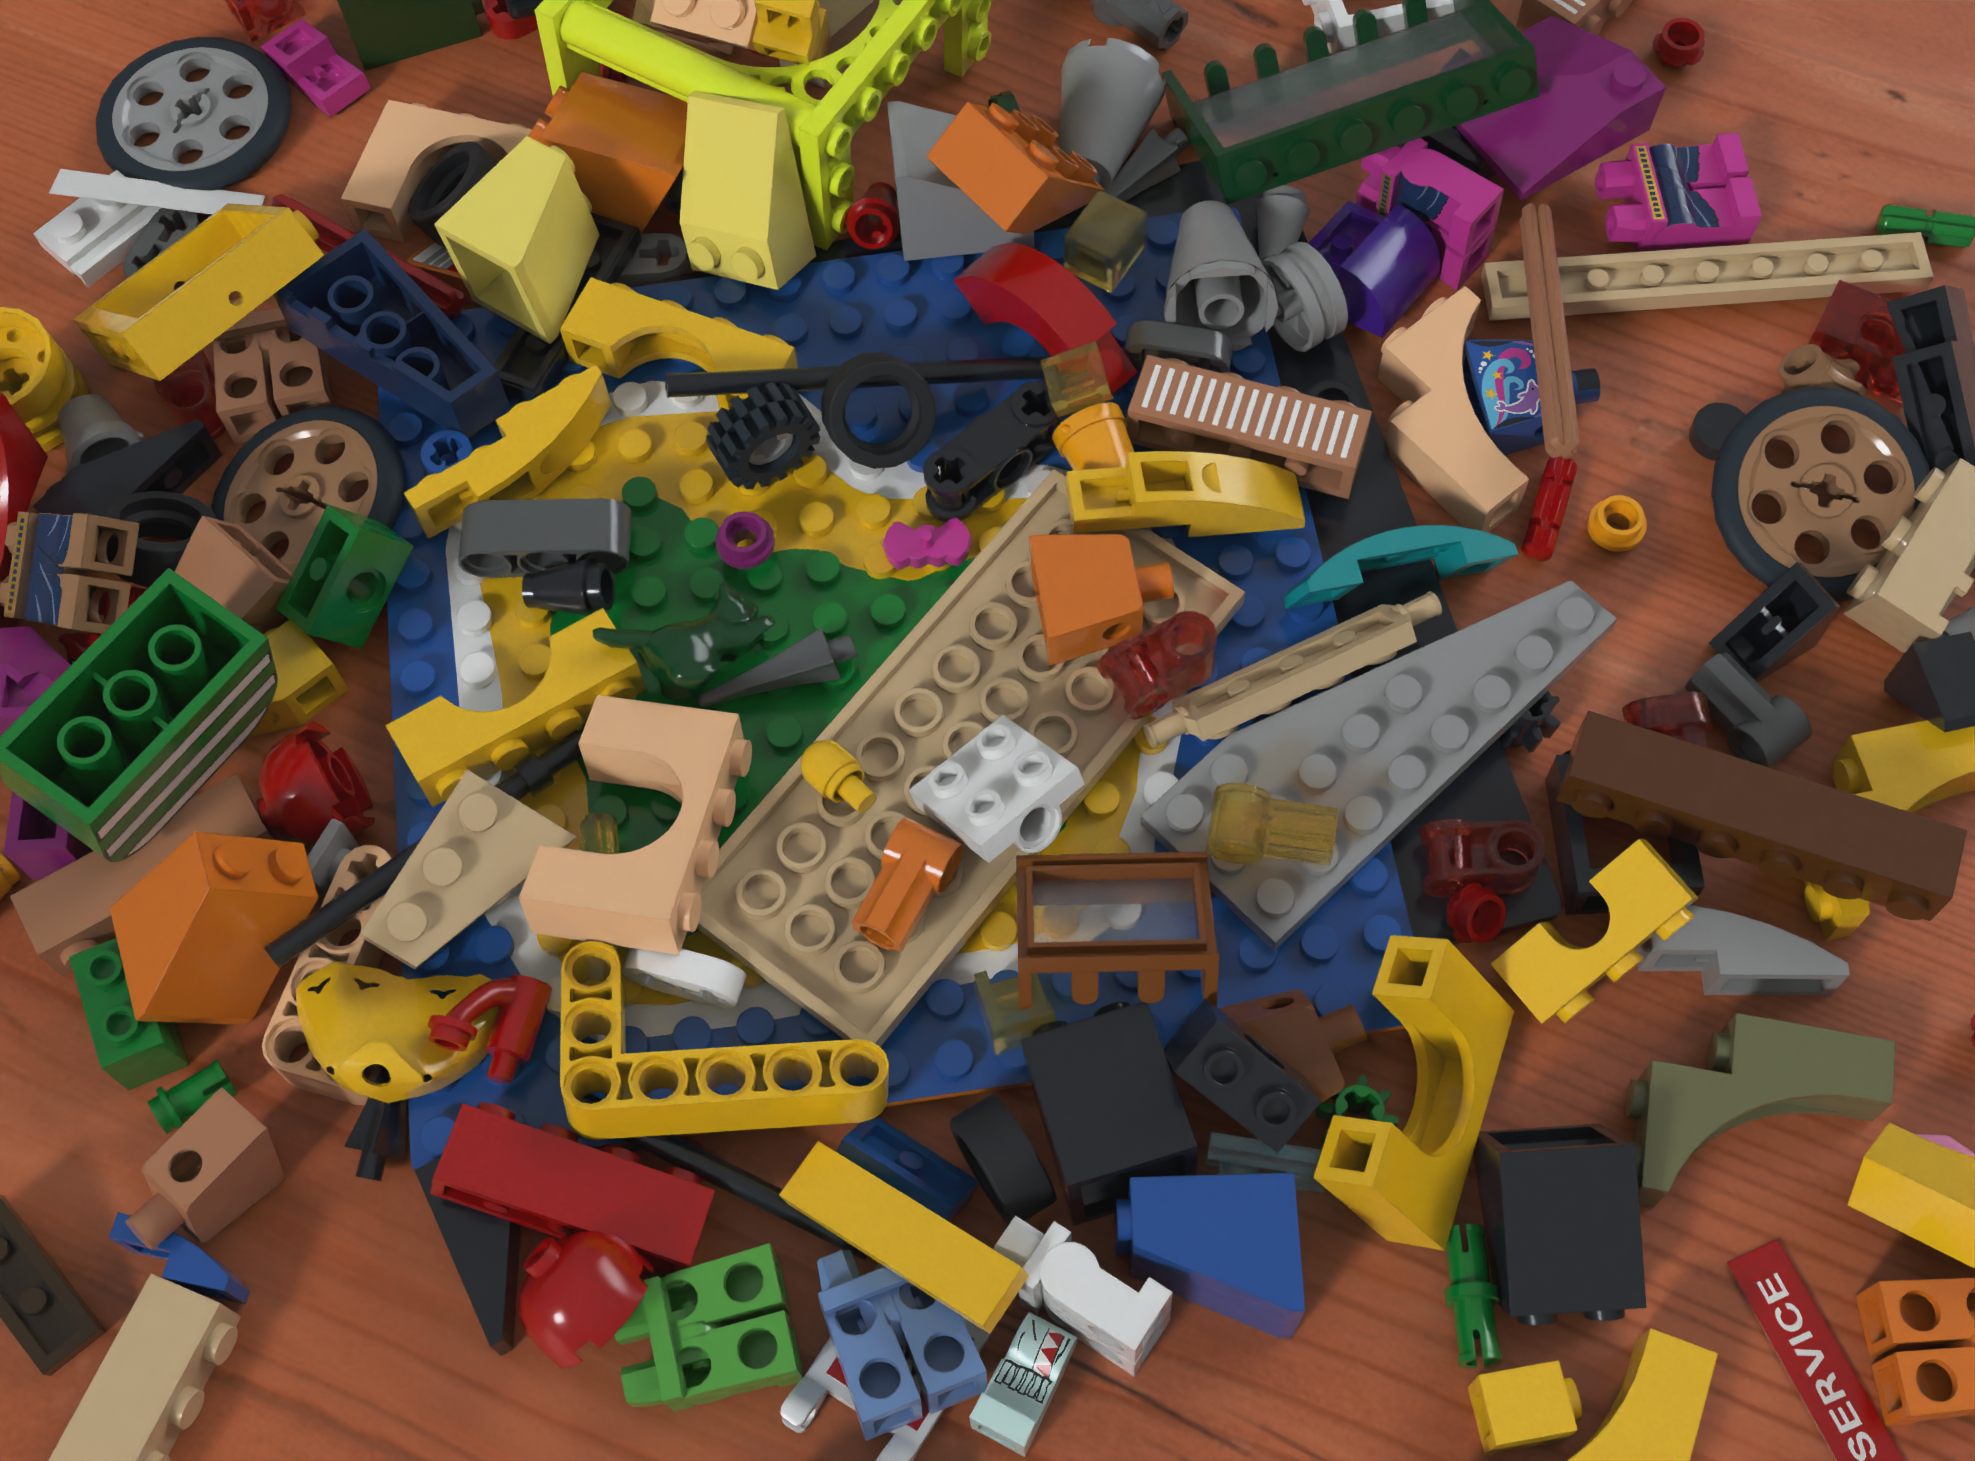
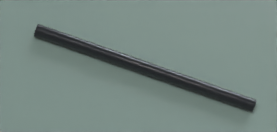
[665,356,1064,398]

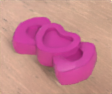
[882,518,972,570]

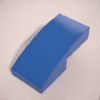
[109,1212,250,1304]

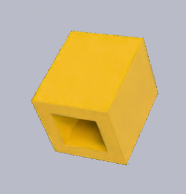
[1467,1360,1582,1455]

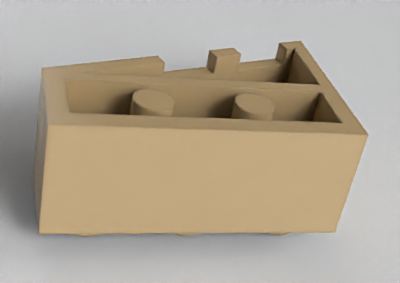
[360,769,576,970]

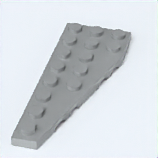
[1141,580,1617,951]

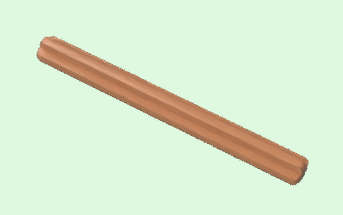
[1519,203,1580,459]

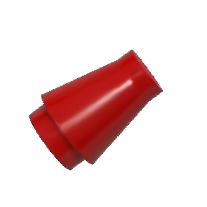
[846,182,900,249]

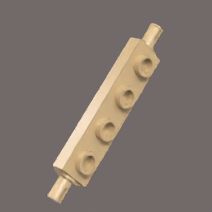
[1142,591,1442,748]

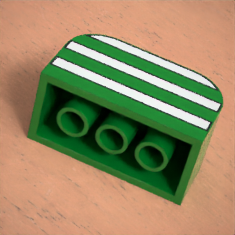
[0,568,278,862]

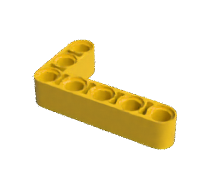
[560,941,889,1140]

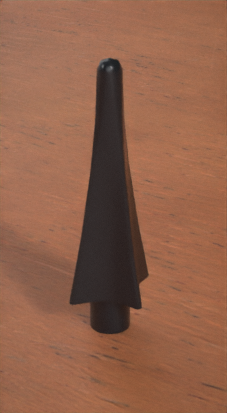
[344,1066,408,1181]

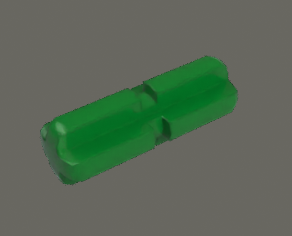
[1876,204,1975,248]

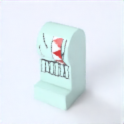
[969,1312,1078,1457]

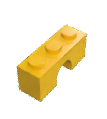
[1491,839,1698,1024]

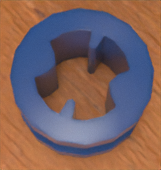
[421,430,473,475]

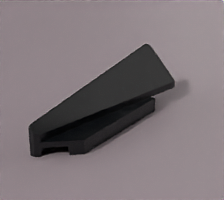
[1887,285,1975,471]

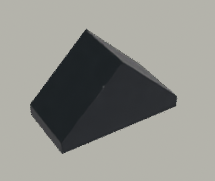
[1709,562,1840,683]
[1884,632,1975,732]

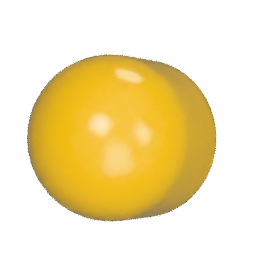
[800,740,877,813]

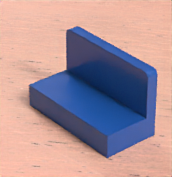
[837,1117,979,1222]

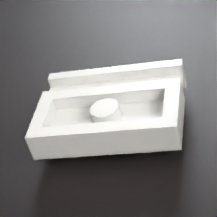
[33,170,161,288]

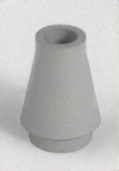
[1256,185,1310,261]

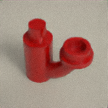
[428,975,552,1084]

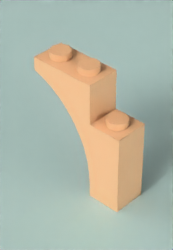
[632,0,758,55]
[1377,286,1529,533]

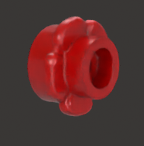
[1653,18,1705,68]
[1447,882,1506,943]

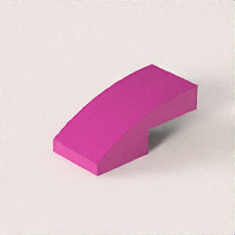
[261,18,371,117]

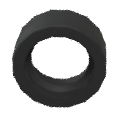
[408,141,499,247]
[821,352,936,469]
[104,491,217,587]
[949,1094,1057,1225]

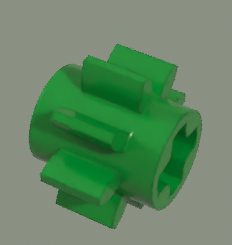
[1314,1074,1399,1145]

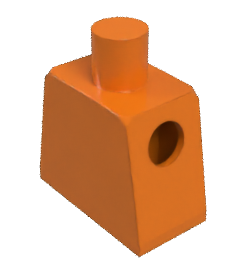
[1029,534,1174,665]

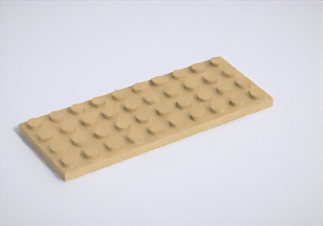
[697,469,1246,1047]

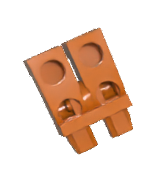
[1855,1278,1975,1427]

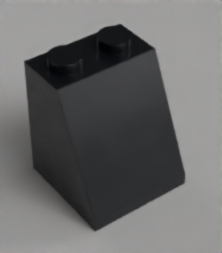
[1020,1002,1197,1226]
[1473,1124,1646,1325]

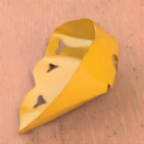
[296,961,499,1103]

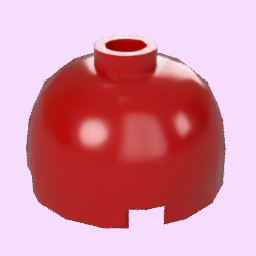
[257,721,375,846]
[518,1230,653,1369]

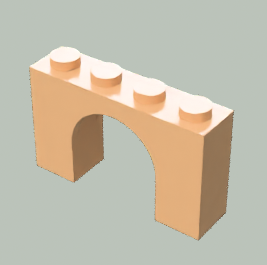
[341,99,532,242]
[519,695,752,955]

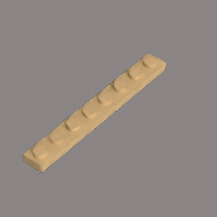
[1481,232,1934,321]

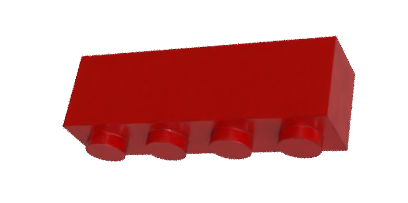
[430,1102,715,1275]

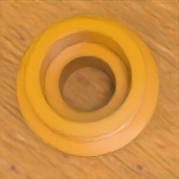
[1587,495,1647,552]

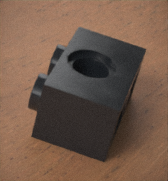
[1163,998,1321,1153]

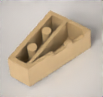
[1843,458,1975,653]

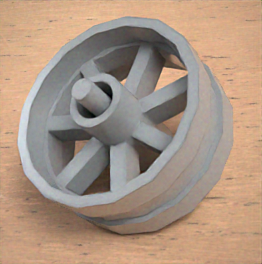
[1261,242,1348,352]

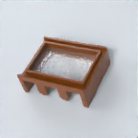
[1016,851,1220,1011]

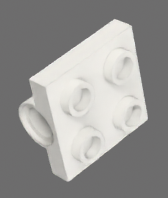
[909,715,1085,863]

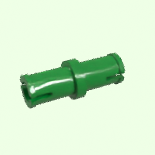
[1444,1224,1503,1368]

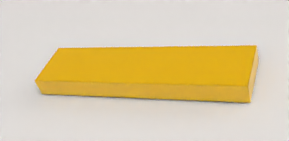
[779,1141,1029,1334]

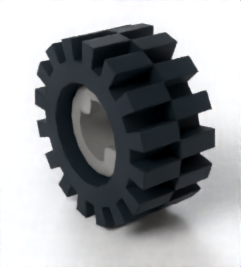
[706,383,821,489]

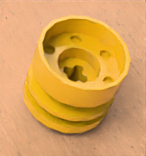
[0,307,89,452]

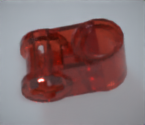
[151,349,226,440]
[1096,611,1217,720]
[1419,819,1546,898]

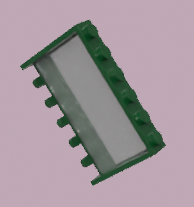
[1161,0,1540,205]

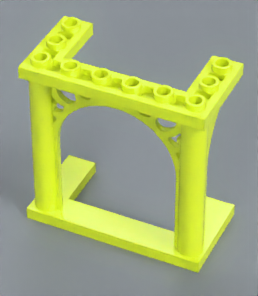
[535,0,992,251]

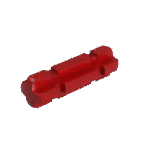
[1521,456,1578,561]

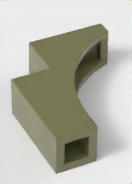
[1625,1013,1895,1208]

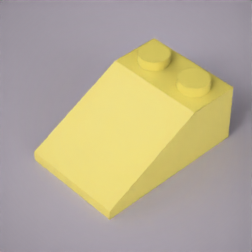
[680,91,816,290]

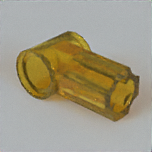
[1206,783,1338,866]

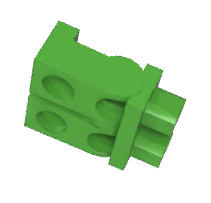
[614,1243,805,1412]

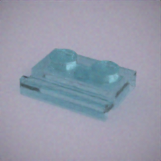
[1205,1132,1324,1194]

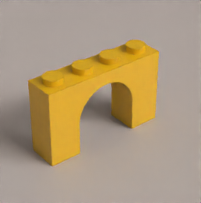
[1313,935,1514,1251]

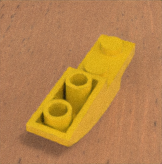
[752,0,830,65]
[404,365,611,539]
[1065,451,1306,537]

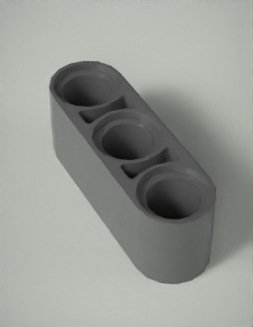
[458,498,632,578]

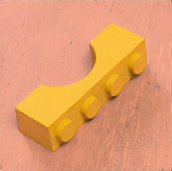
[560,277,798,410]
[385,608,647,807]

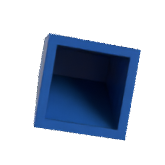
[1114,1173,1305,1338]

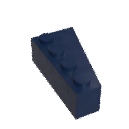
[273,229,511,438]

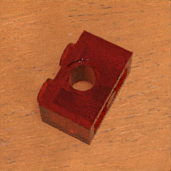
[1808,280,1906,403]

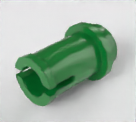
[147,1060,238,1134]

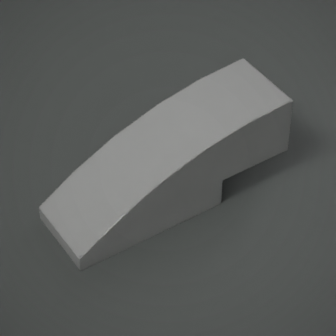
[1637,905,1850,996]

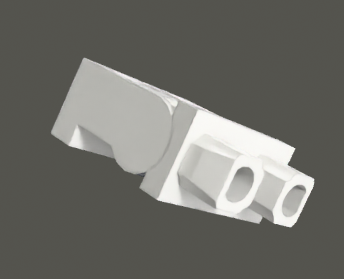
[993,1216,1172,1377]

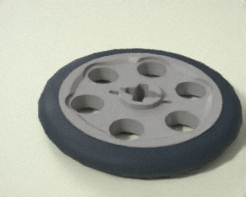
[96,37,292,190]

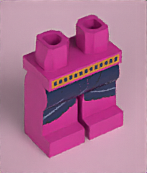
[1594,132,1762,252]
[1356,138,1504,290]

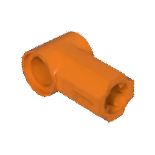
[852,817,964,952]

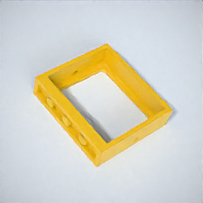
[72,203,324,381]

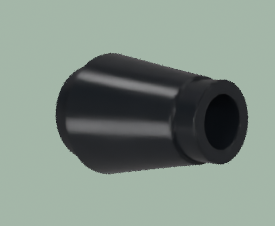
[522,558,615,616]

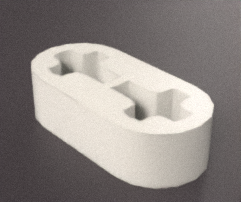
[622,948,746,1009]

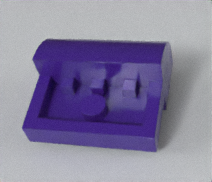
[1308,201,1440,338]

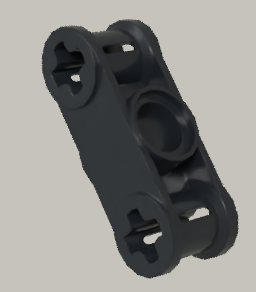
[923,381,1063,522]

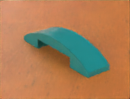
[1283,525,1518,609]

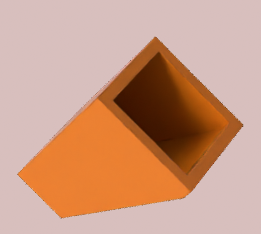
[528,72,688,234]
[110,831,318,1025]

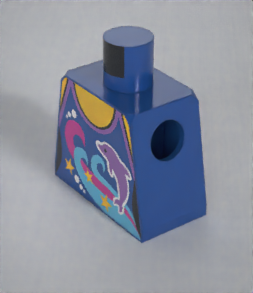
[1462,340,1600,455]

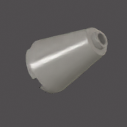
[1060,38,1167,189]
[1163,201,1279,351]

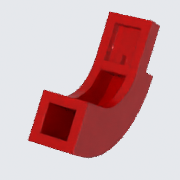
[953,243,1137,407]

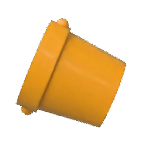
[1052,402,1134,471]

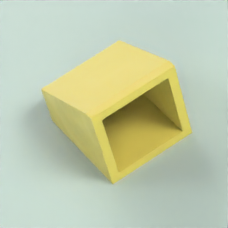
[434,136,600,344]

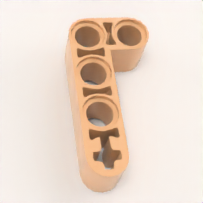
[262,845,392,1106]

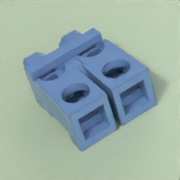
[817,1250,987,1441]

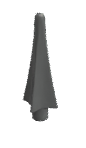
[1073,128,1189,227]
[697,628,858,707]

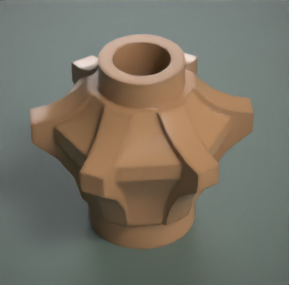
[1778,344,1866,427]

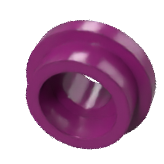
[716,511,775,569]

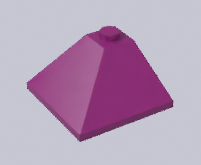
[1450,16,1666,201]

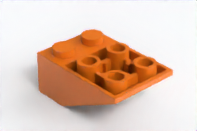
[926,101,1106,235]

